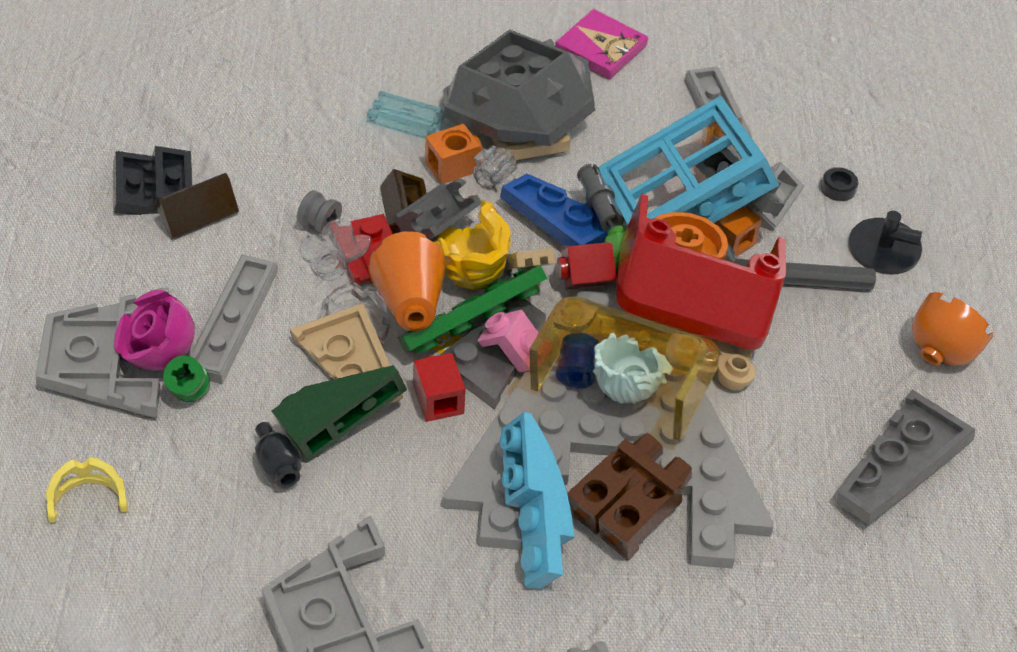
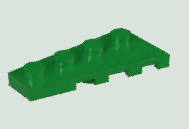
[397,265,547,354]

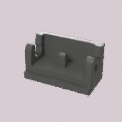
[393,179,481,240]

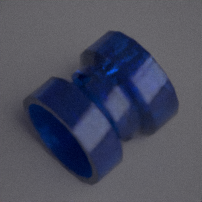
[556,332,599,389]

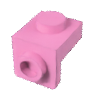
[478,309,547,373]

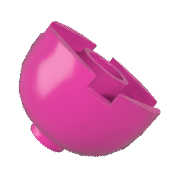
[114,289,195,371]

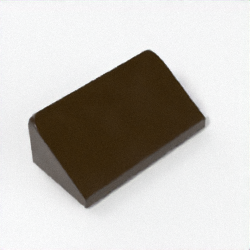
[380,169,427,234]
[156,173,239,239]

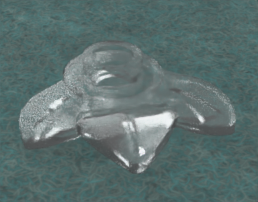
[300,218,371,281]

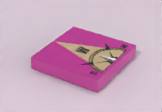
[555,9,648,80]

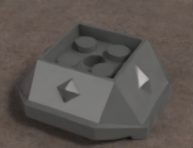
[443,29,595,146]

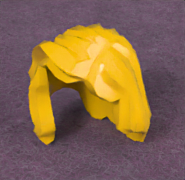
[433,200,511,291]

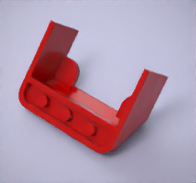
[616,194,786,350]

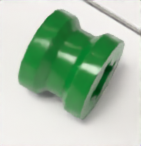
[163,356,210,402]

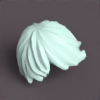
[593,333,673,404]

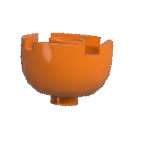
[912,292,993,366]

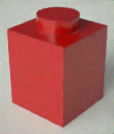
[557,242,617,289]
[413,353,466,422]

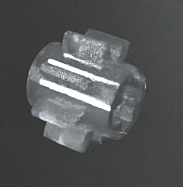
[472,145,517,192]

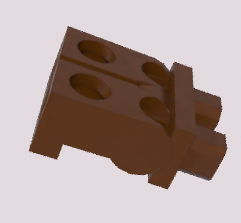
[567,433,692,561]

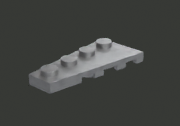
[837,389,976,525]

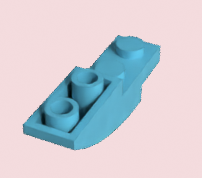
[500,412,574,590]

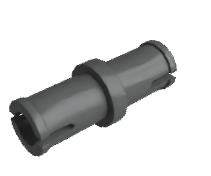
[577,164,624,231]

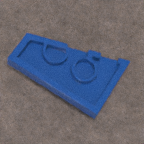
[500,174,628,247]

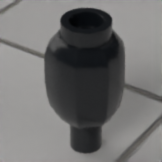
[255,422,302,488]

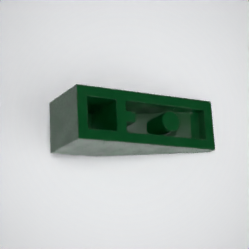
[271,365,407,462]

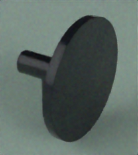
[848,211,922,275]

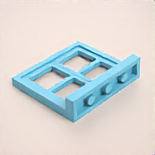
[598,96,779,224]

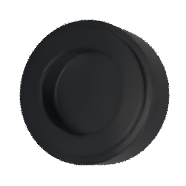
[821,167,858,201]

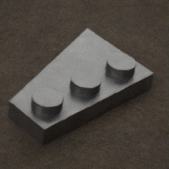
[440,295,546,410]

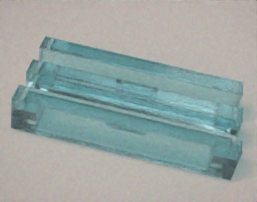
[367,91,445,138]

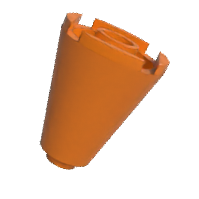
[369,231,446,331]

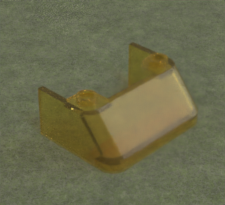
[530,297,720,441]

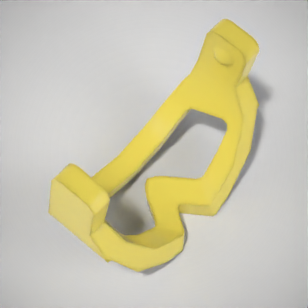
[46,457,128,523]

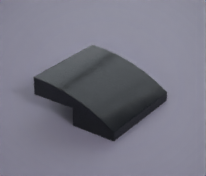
[113,146,192,215]

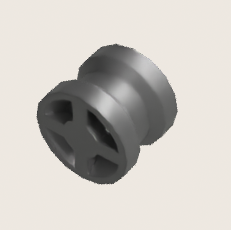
[297,190,342,236]

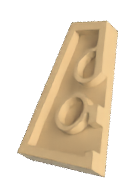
[289,303,403,404]

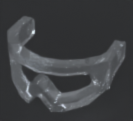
[316,282,390,345]

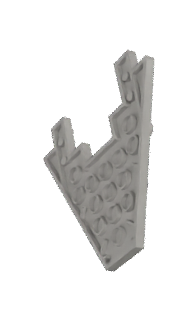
[444,291,774,568]

